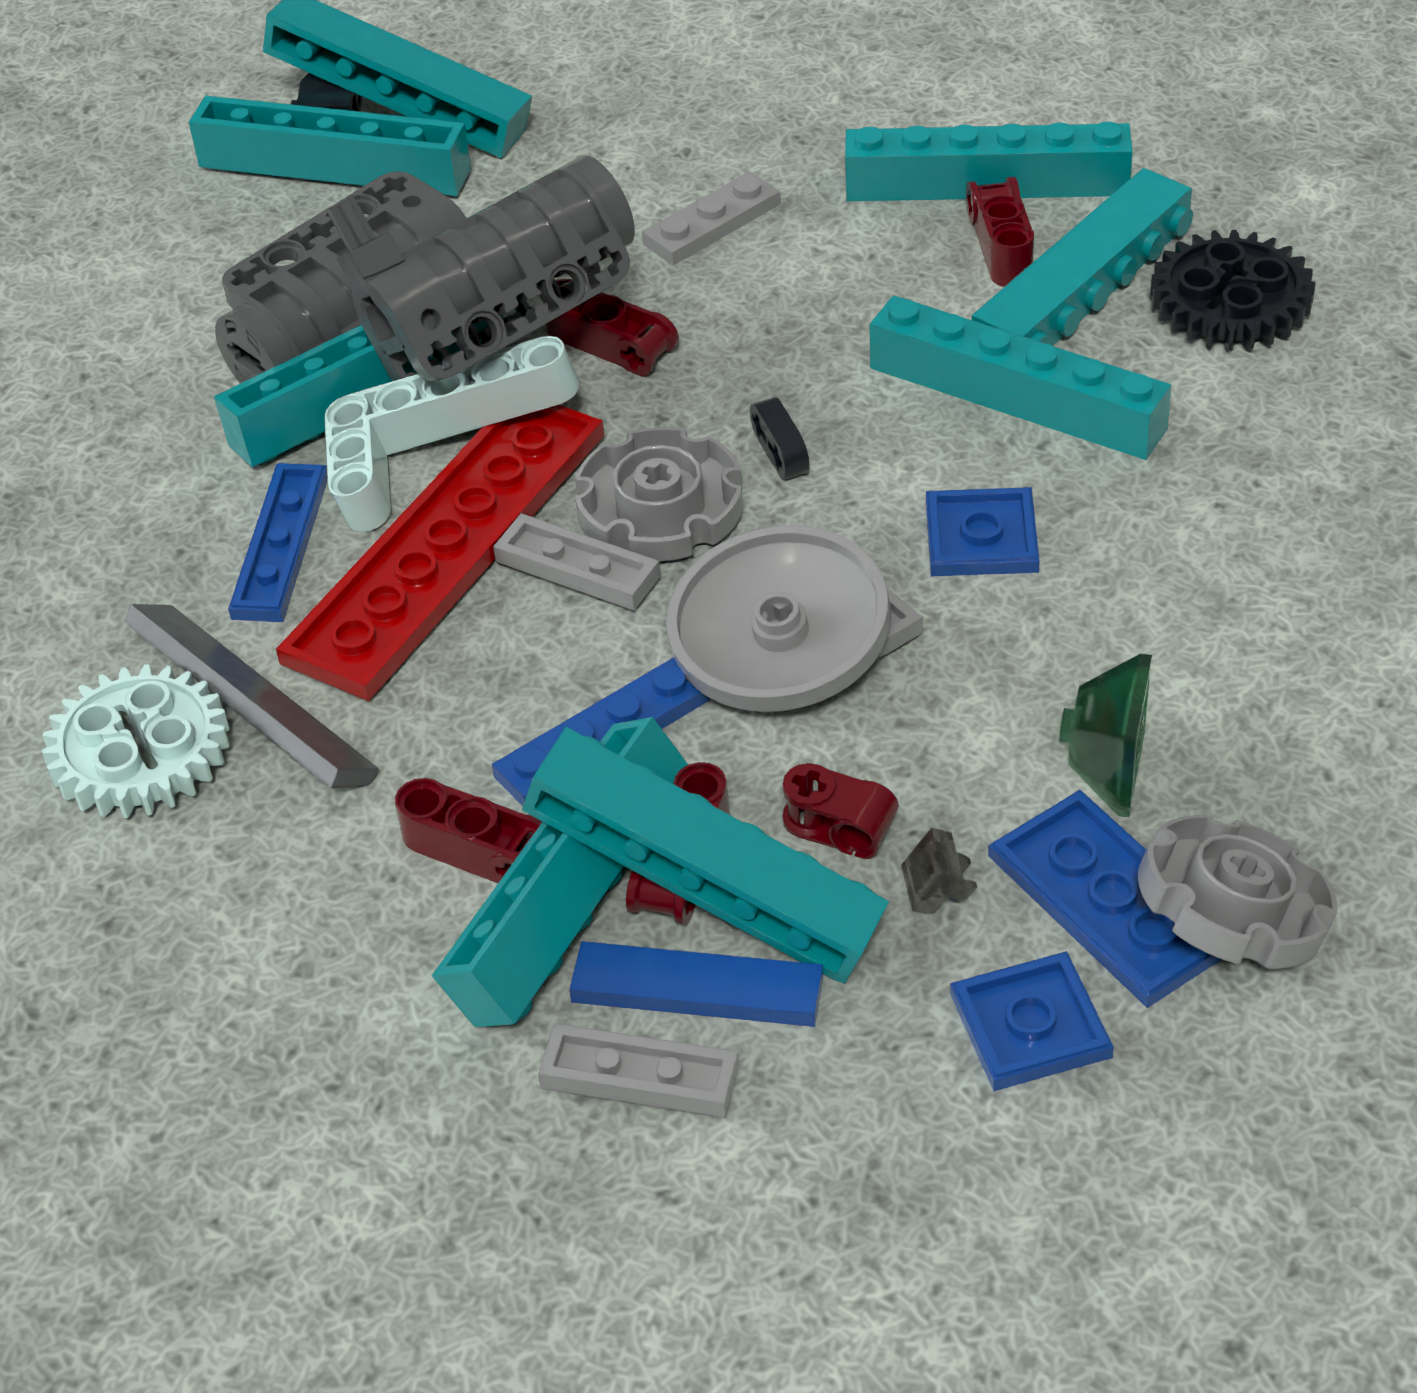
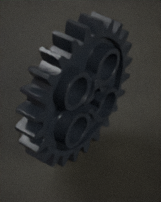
[1150,230,1315,350]

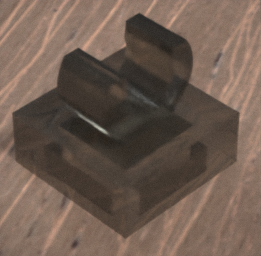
[901,827,977,914]

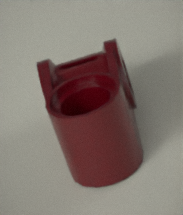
[782,763,899,859]

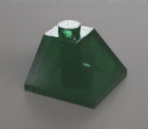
[1059,653,1152,818]

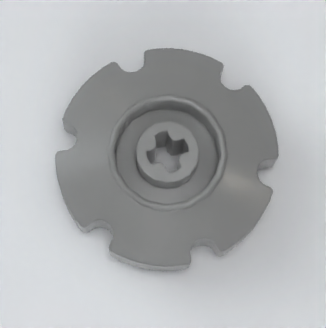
[575,427,743,561]
[1138,815,1337,969]

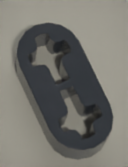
[750,397,810,480]

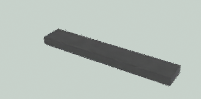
[125,604,378,788]

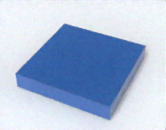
[926,487,1040,577]
[950,951,1114,1092]

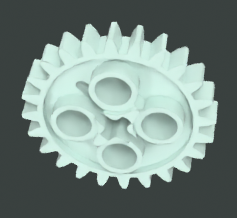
[42,664,230,818]

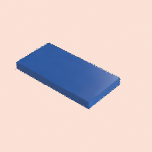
[988,790,1222,1008]

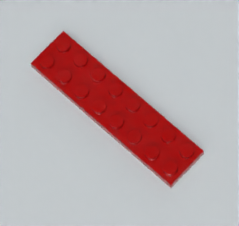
[276,405,604,701]

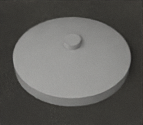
[666,525,891,712]

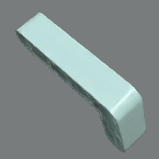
[325,336,579,532]

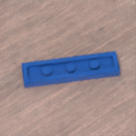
[228,463,328,622]
[569,941,823,1027]

